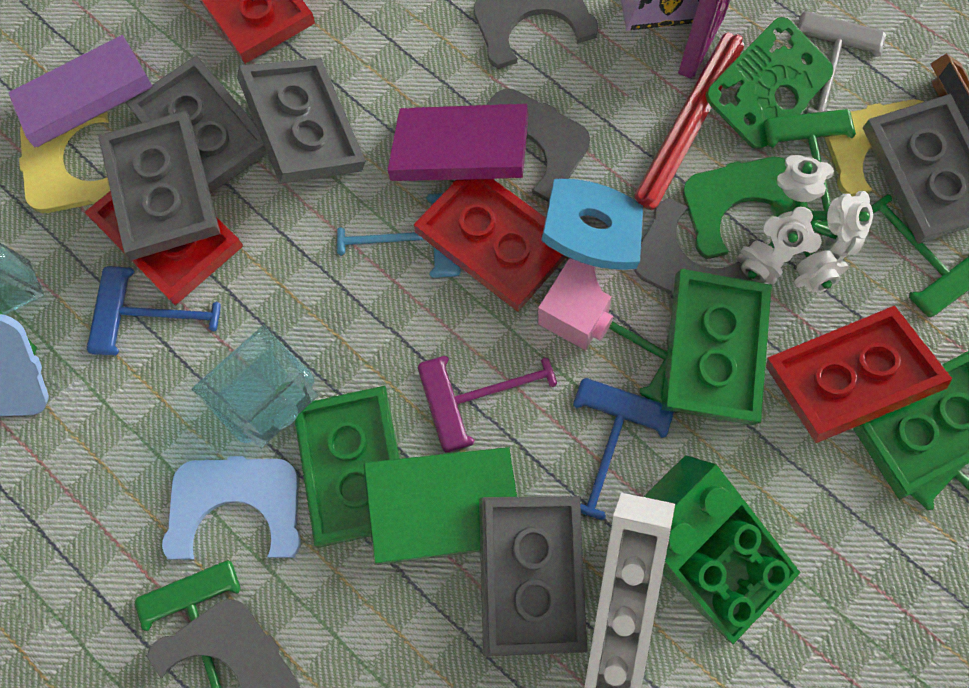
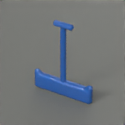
[87,266,221,356]
[573,378,674,521]

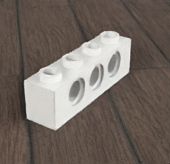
[584,493,675,688]

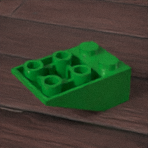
[643,455,801,645]

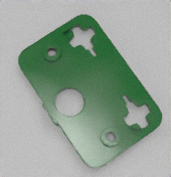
[706,17,834,149]

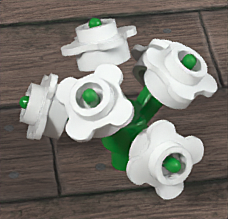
[737,155,873,292]

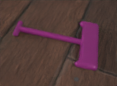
[418,355,558,453]

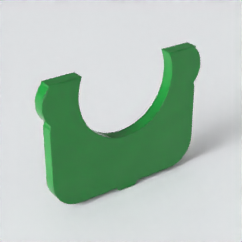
[683,156,818,260]

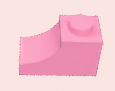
[538,258,614,351]

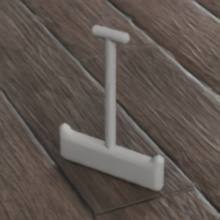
[797,11,886,114]

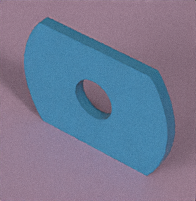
[541,179,643,270]

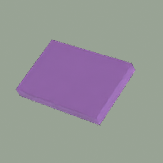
[8,35,153,148]

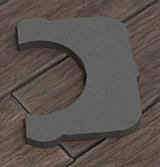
[474,0,598,69]
[487,89,590,202]
[634,197,756,299]
[146,599,300,688]

